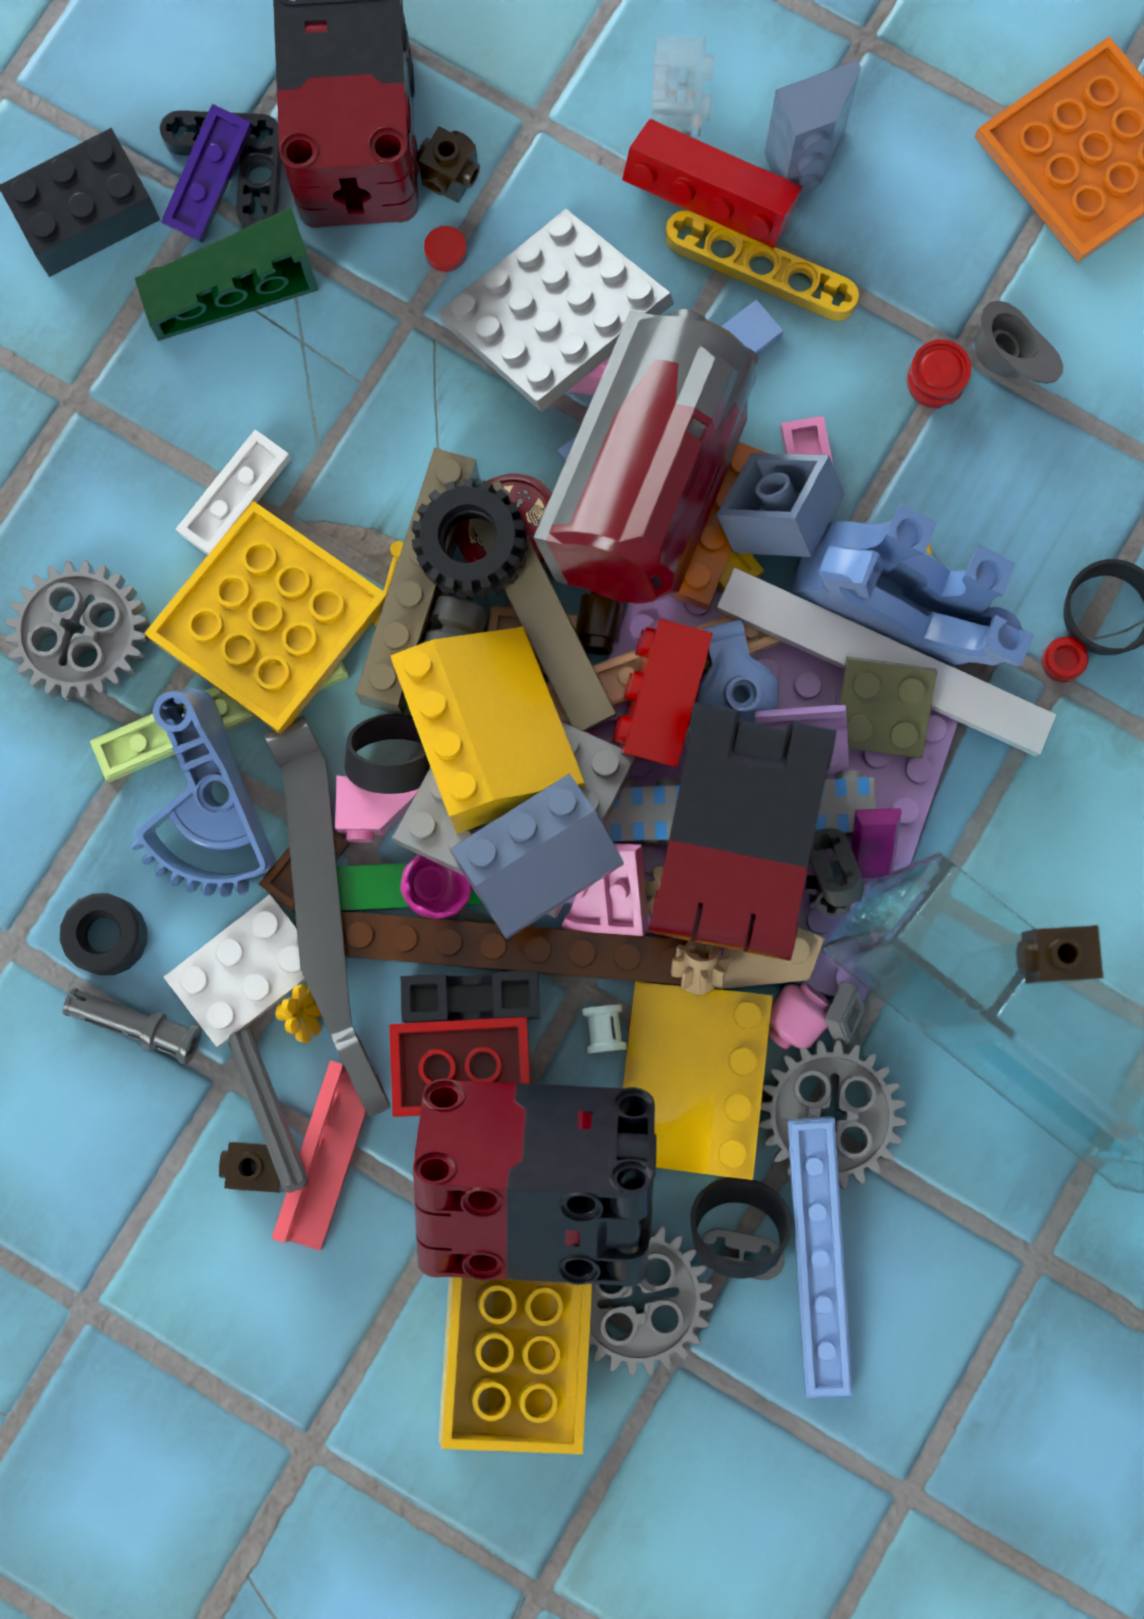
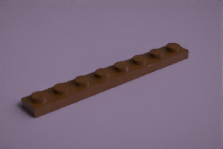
[341,911,689,985]

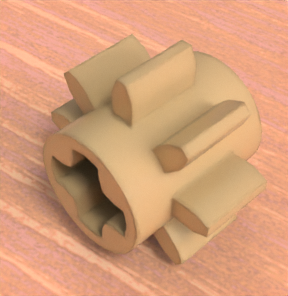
[671,941,729,995]

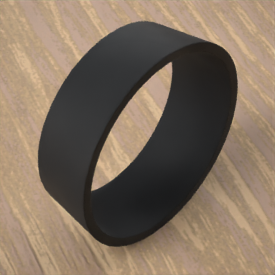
[1063,559,1144,656]
[344,714,431,794]
[690,1177,792,1279]

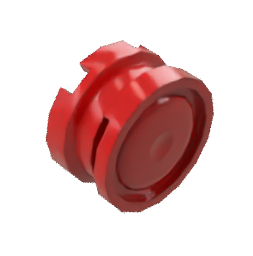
[906,339,972,408]

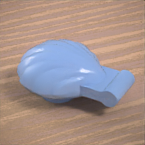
[696,619,779,724]

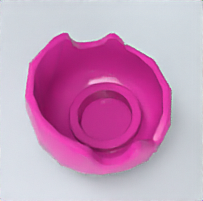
[400,854,472,920]

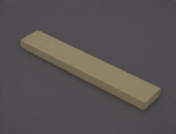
[470,481,618,732]

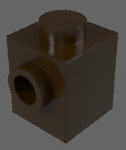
[1016,925,1103,984]
[219,1142,285,1193]

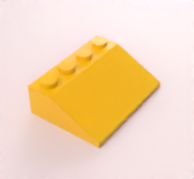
[390,627,586,834]
[623,982,772,1180]
[438,1277,592,1454]

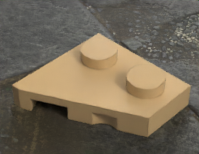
[714,928,825,989]

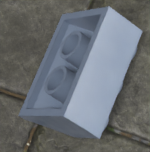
[764,60,861,195]
[450,773,624,940]

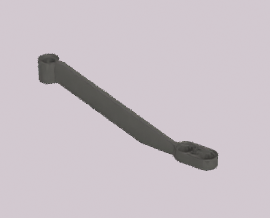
[264,716,391,1118]

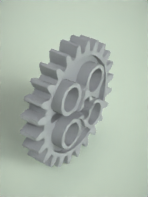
[5,560,150,702]
[759,1040,906,1189]
[589,1226,713,1376]

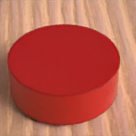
[424,226,467,272]
[1041,637,1089,683]

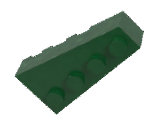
[135,208,318,341]

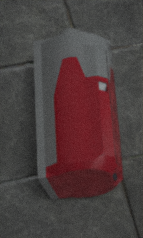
[533,309,759,604]

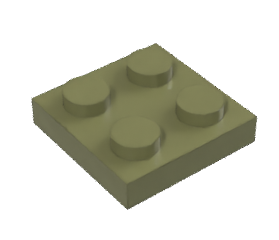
[839,656,937,758]

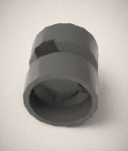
[422,596,490,643]

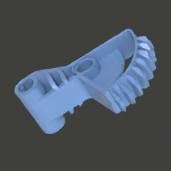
[131,688,275,897]

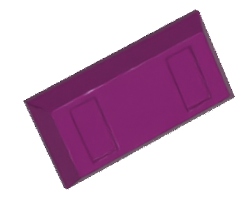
[851,808,902,878]

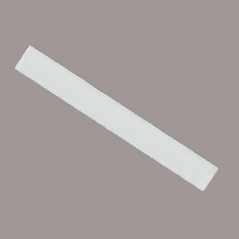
[715,568,1057,757]

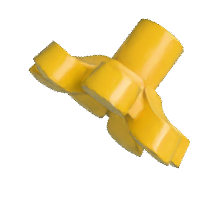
[275,984,322,1043]

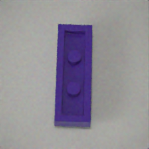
[161,104,254,243]

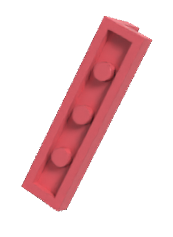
[271,1060,379,1251]

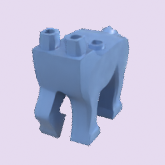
[788,503,1035,667]

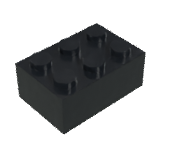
[0,128,161,277]

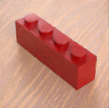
[622,118,803,248]

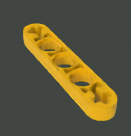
[665,210,859,321]

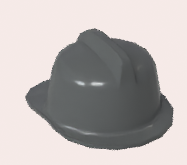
[974,301,1063,384]

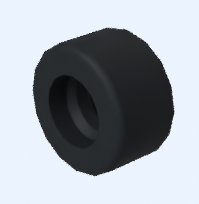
[60,893,147,975]

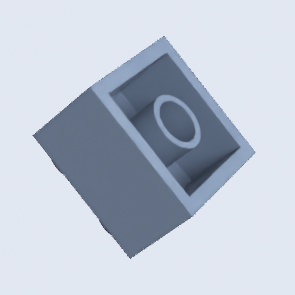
[717,453,844,557]

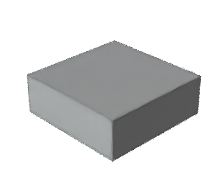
[824,981,865,1045]

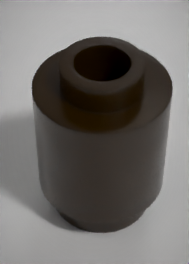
[576,592,624,655]

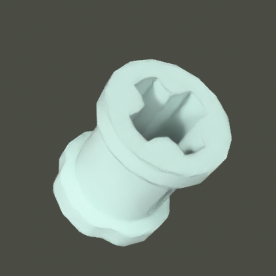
[582,1004,627,1054]

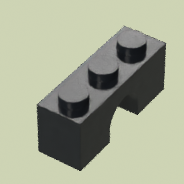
[400,970,541,1023]

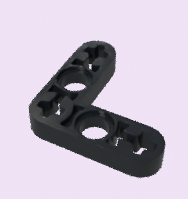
[159,110,282,229]

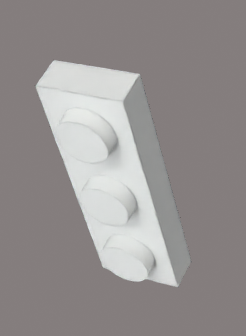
[175,429,291,555]

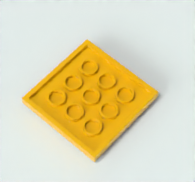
[144,500,387,734]

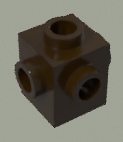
[416,126,480,203]

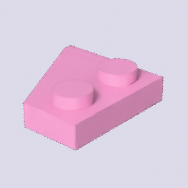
[562,843,649,936]

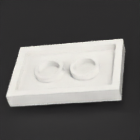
[163,894,306,1048]

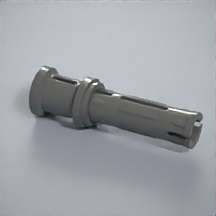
[63,988,202,1065]

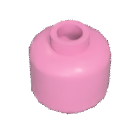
[768,982,831,1050]

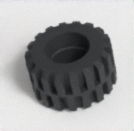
[411,479,529,601]

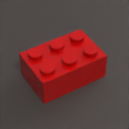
[612,618,713,767]
[389,1017,531,1117]

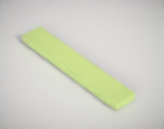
[90,661,349,783]

